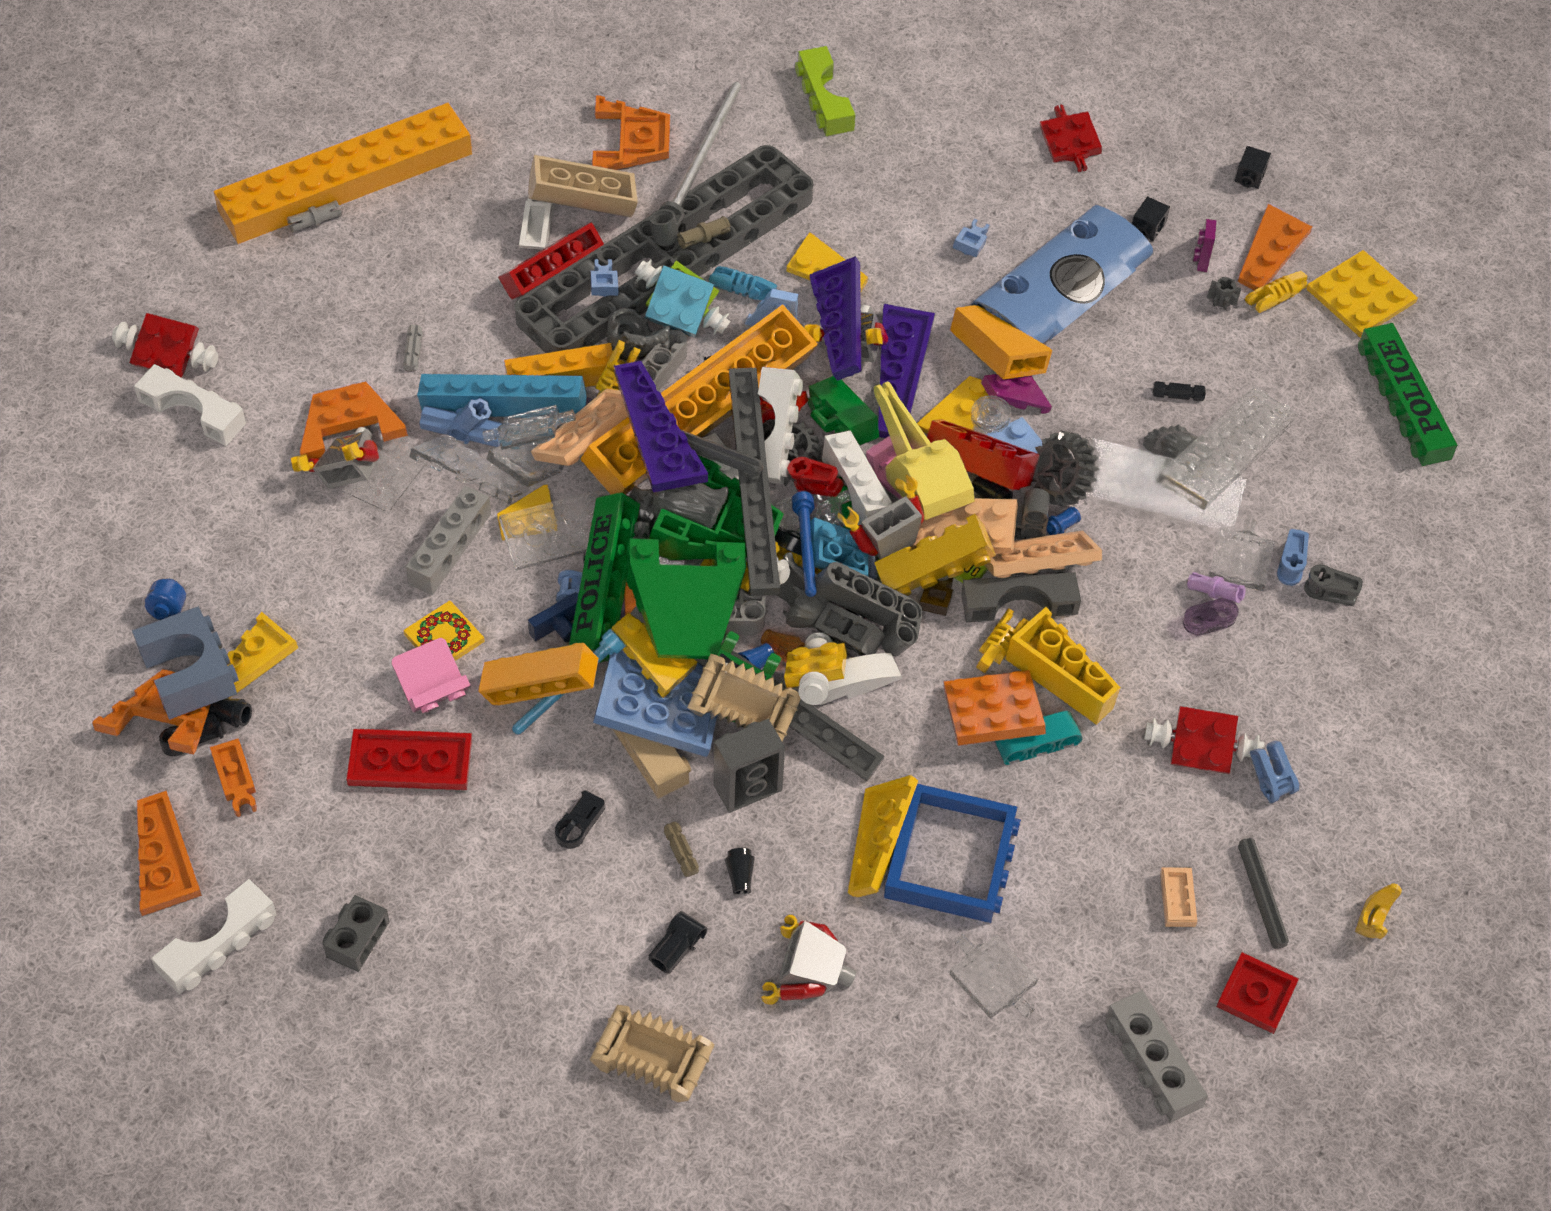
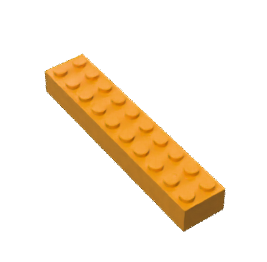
[213,102,472,244]
[580,304,818,495]

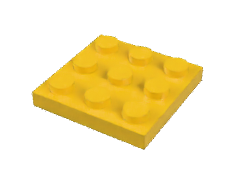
[1306,250,1418,338]

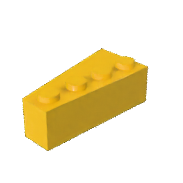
[874,514,996,596]
[1005,607,1121,725]

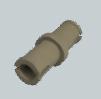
[677,216,731,249]

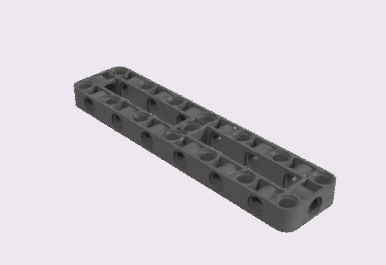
[514,145,814,353]

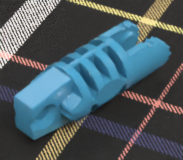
[708,266,777,301]

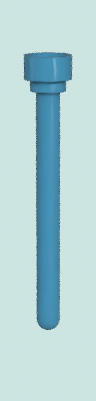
[512,629,626,734]

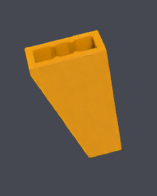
[950,305,1052,380]

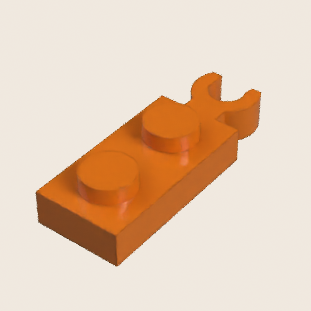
[210,738,257,817]

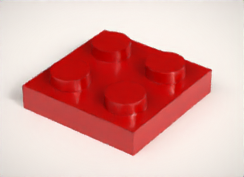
[1216,952,1299,1034]

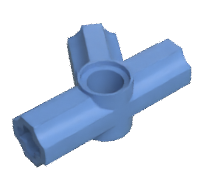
[419,398,505,447]

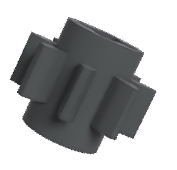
[1207,277,1241,310]

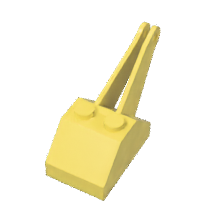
[874,381,975,520]

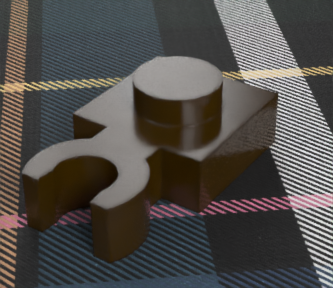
[919,578,954,616]

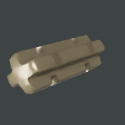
[664,821,699,877]

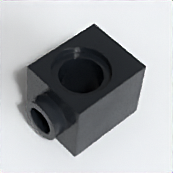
[1234,146,1271,189]
[1132,196,1170,241]

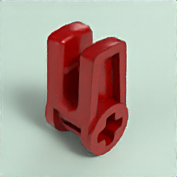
[787,457,844,497]

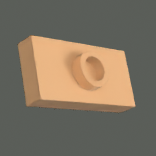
[1160,867,1197,927]

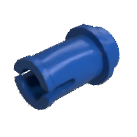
[1046,506,1081,535]

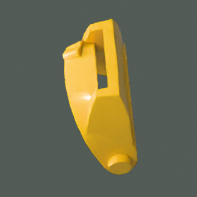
[1355,883,1402,940]

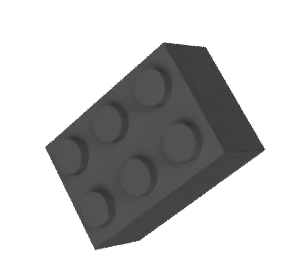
[713,719,785,813]

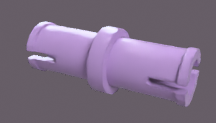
[1187,572,1246,603]

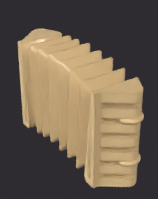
[687,654,801,742]
[590,1005,715,1103]

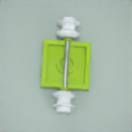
[634,259,731,336]

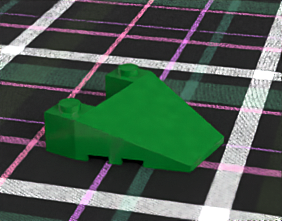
[649,455,784,560]
[626,538,746,659]

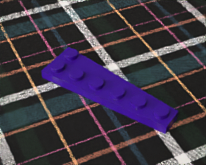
[810,256,861,381]
[878,304,935,438]
[614,361,708,492]

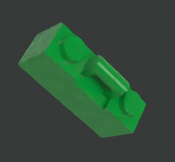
[808,376,879,446]

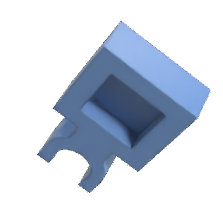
[953,219,990,257]
[590,259,618,297]

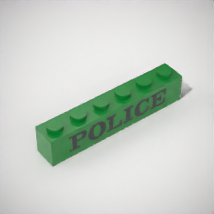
[1358,323,1458,466]
[569,492,640,663]

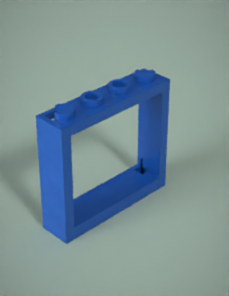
[884,784,1021,923]

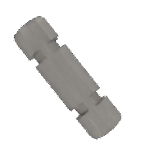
[403,325,423,371]

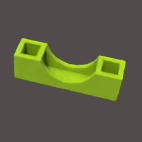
[795,46,856,136]

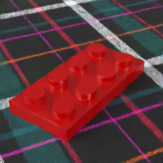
[346,729,473,790]

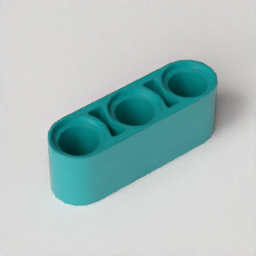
[994,711,1083,765]

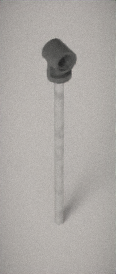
[649,82,741,246]

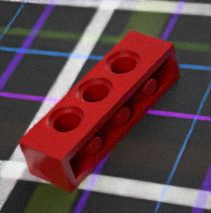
[498,222,604,299]

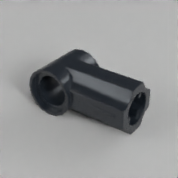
[648,911,708,974]

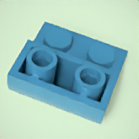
[810,517,868,576]

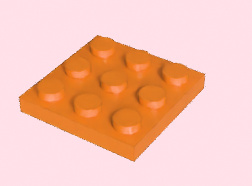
[943,670,1046,746]

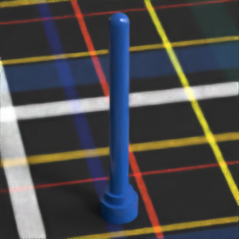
[792,491,817,597]

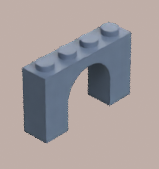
[132,606,239,719]

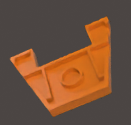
[592,95,670,170]
[300,381,408,459]
[92,669,211,755]

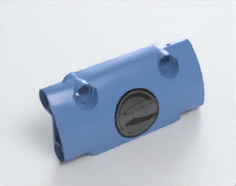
[971,205,1153,344]

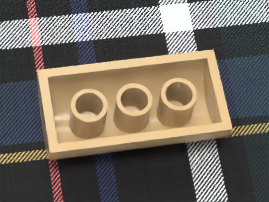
[528,155,638,217]

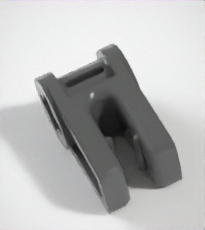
[1304,564,1363,606]

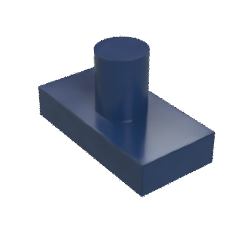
[528,592,578,643]

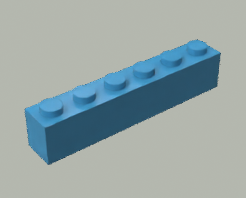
[417,374,587,418]

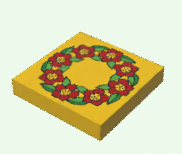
[403,600,485,661]

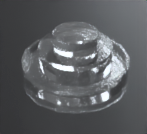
[971,396,1011,433]

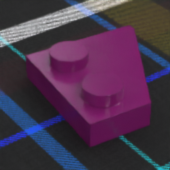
[1193,219,1217,272]
[981,374,1052,414]

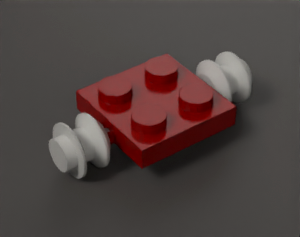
[112,313,218,378]
[1144,706,1264,774]

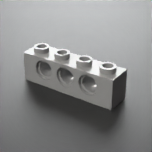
[406,486,491,595]
[1105,990,1208,1123]

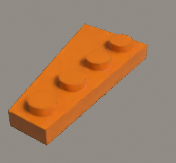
[1238,204,1312,290]
[137,791,202,916]

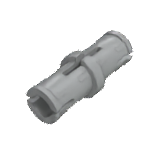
[287,200,342,233]

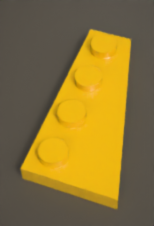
[848,775,918,897]

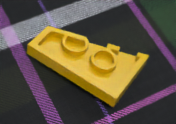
[786,232,868,291]
[917,376,990,434]
[227,611,298,698]
[611,613,698,698]

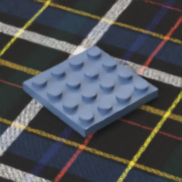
[593,650,717,757]

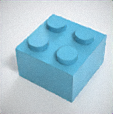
[645,266,714,338]

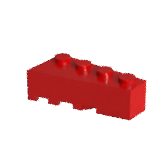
[927,419,1040,490]

